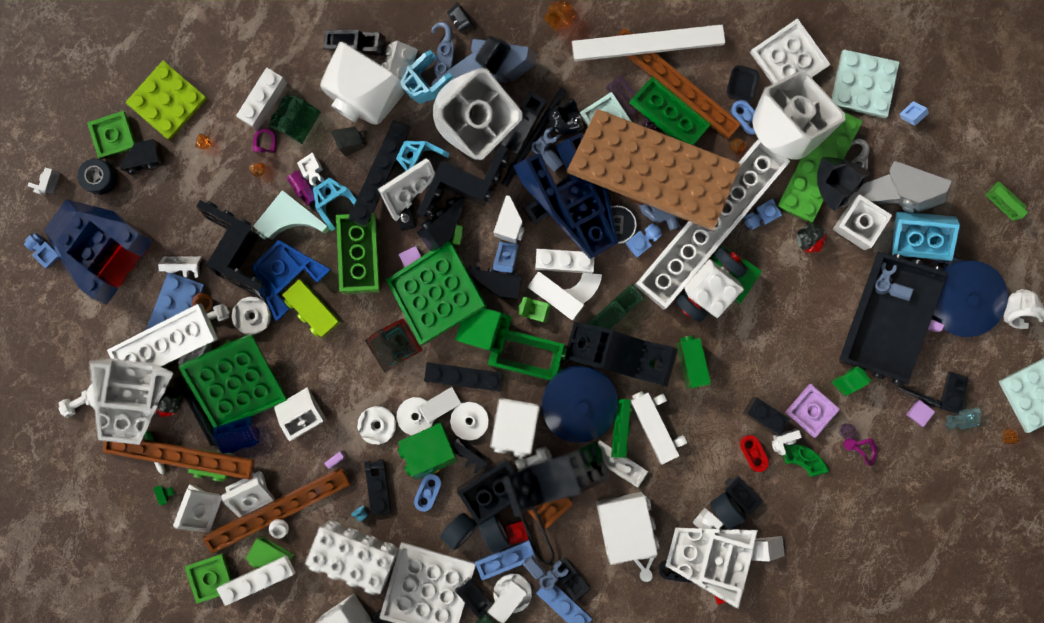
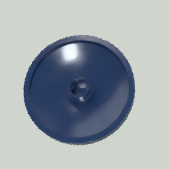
[932,260,1008,337]
[541,366,618,443]

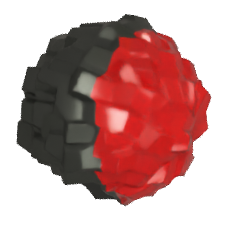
[796,222,827,253]
[155,386,182,417]

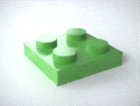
[87,111,136,160]
[185,553,232,604]

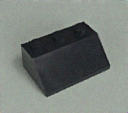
[457,457,523,525]

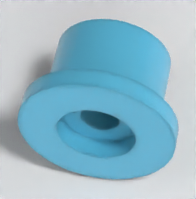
[351,506,368,522]

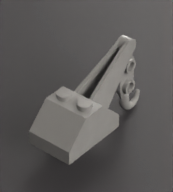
[843,139,952,213]

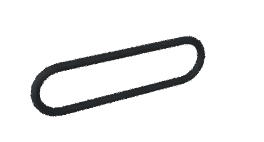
[520,508,555,564]

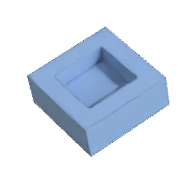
[900,101,929,126]

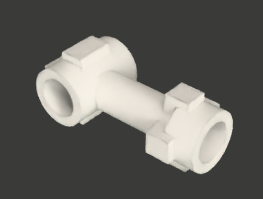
[207,303,229,322]
[58,390,89,418]
[515,446,552,470]

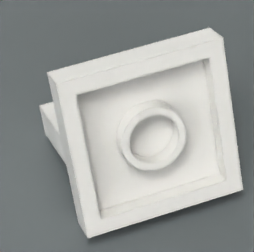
[221,471,275,518]
[173,484,222,533]

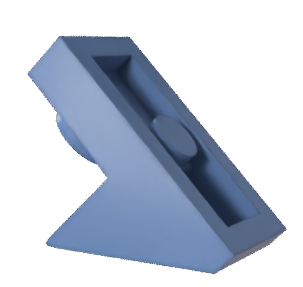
[493,242,518,273]

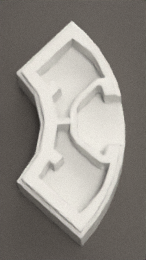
[564,273,602,304]

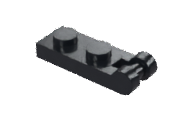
[364,459,391,515]

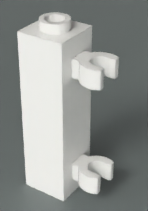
[631,391,688,464]

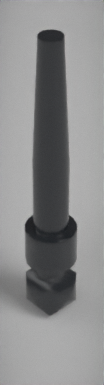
[897,386,942,408]

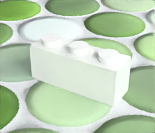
[236,67,287,131]
[535,249,594,273]

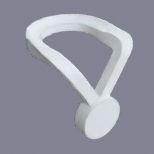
[634,555,656,582]

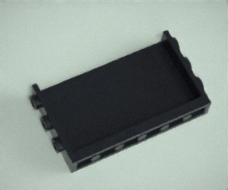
[839,251,948,387]

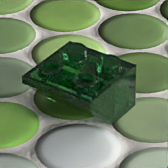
[268,93,321,144]

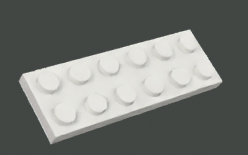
[107,303,218,367]

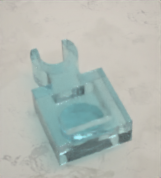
[945,407,981,430]

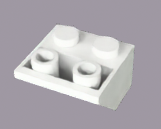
[274,387,327,441]

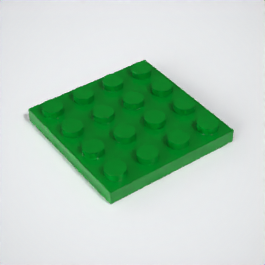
[386,240,487,346]
[179,333,287,432]

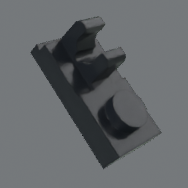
[939,372,969,414]
[452,437,490,474]
[724,475,762,515]

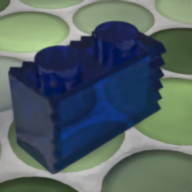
[213,416,260,454]

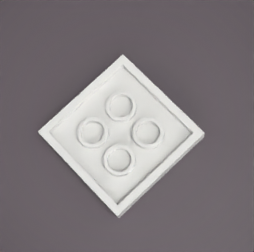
[750,18,831,84]

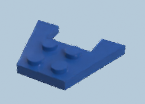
[251,240,332,321]

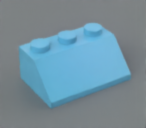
[892,211,960,261]

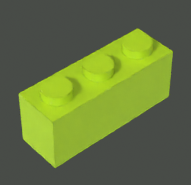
[283,279,341,338]

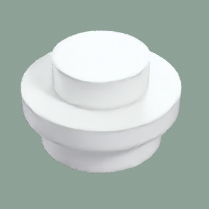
[269,519,289,539]

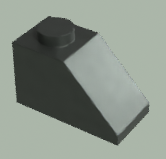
[331,126,366,157]

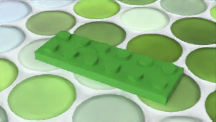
[777,113,862,223]

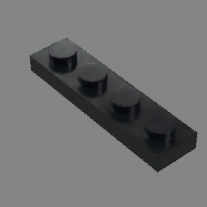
[424,362,503,392]

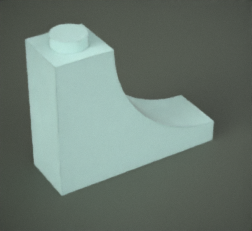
[254,190,329,240]

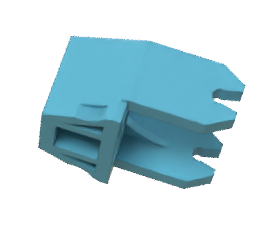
[400,50,455,104]
[396,141,450,186]
[313,178,357,231]

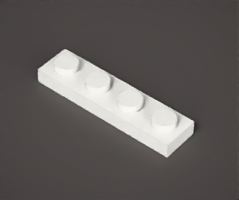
[217,555,295,606]

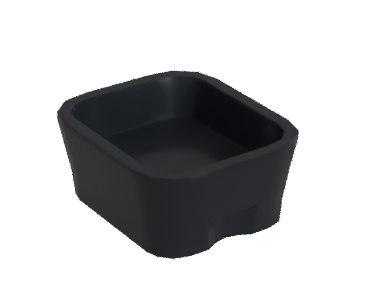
[447,2,477,35]
[475,36,511,75]
[727,65,759,102]

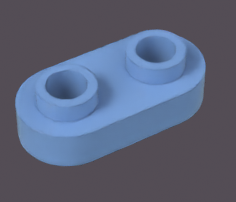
[730,100,756,135]
[414,474,441,512]

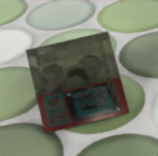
[365,318,423,373]

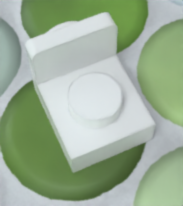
[28,167,60,196]
[772,429,801,456]
[693,508,723,529]

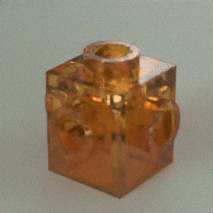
[543,0,577,32]

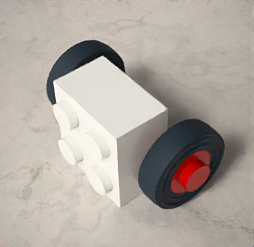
[676,247,748,322]

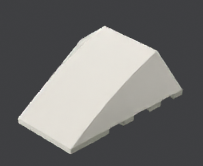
[90,358,173,445]
[666,528,757,608]

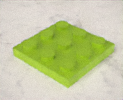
[125,61,207,141]

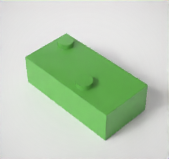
[336,213,380,294]

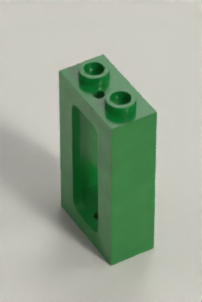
[488,330,567,380]

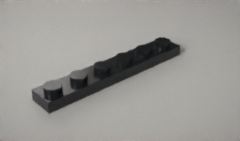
[348,120,411,228]

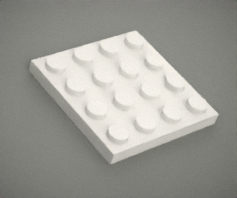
[379,542,475,623]

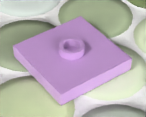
[784,384,840,438]

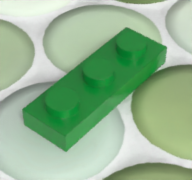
[611,399,632,459]

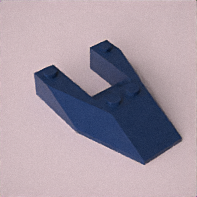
[514,132,618,259]
[44,199,153,305]

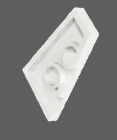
[378,159,435,221]

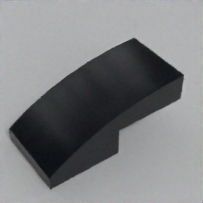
[550,557,591,602]

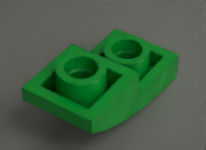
[831,366,871,396]

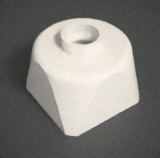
[320,42,405,125]
[433,69,522,160]
[752,71,845,159]

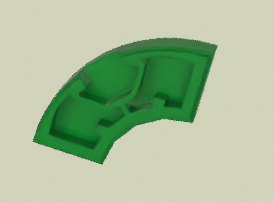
[783,444,829,477]

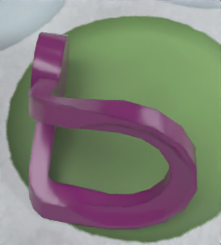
[252,129,276,153]
[843,438,877,466]

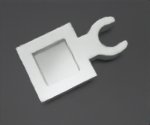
[297,152,324,187]

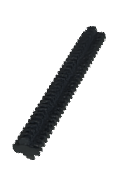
[175,375,220,447]

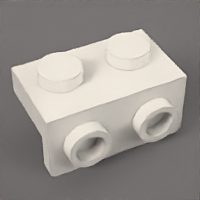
[381,41,418,82]

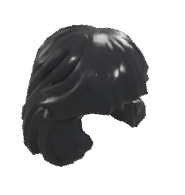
[548,98,585,135]

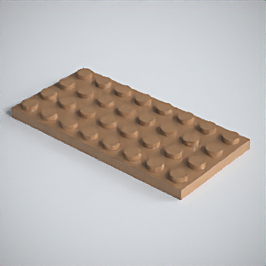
[567,109,741,231]

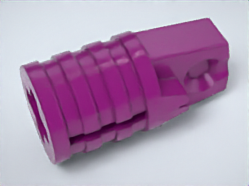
[286,170,315,206]

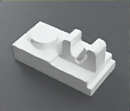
[158,257,202,278]

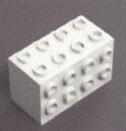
[305,520,399,595]

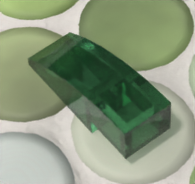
[587,283,645,329]

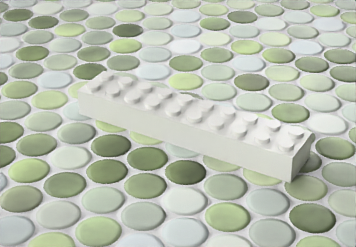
[634,139,790,310]

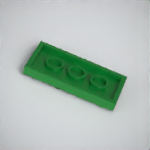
[629,76,711,145]

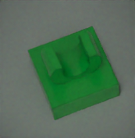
[153,485,175,506]

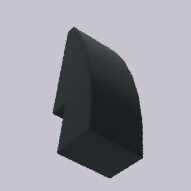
[323,30,386,55]

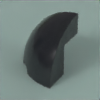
[817,157,871,211]

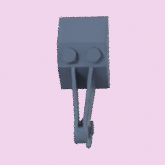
[431,22,537,86]

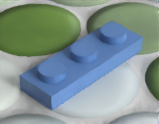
[475,540,536,580]
[536,583,592,623]

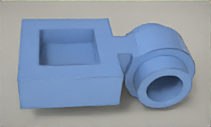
[743,199,782,230]
[625,223,662,258]
[24,233,59,269]

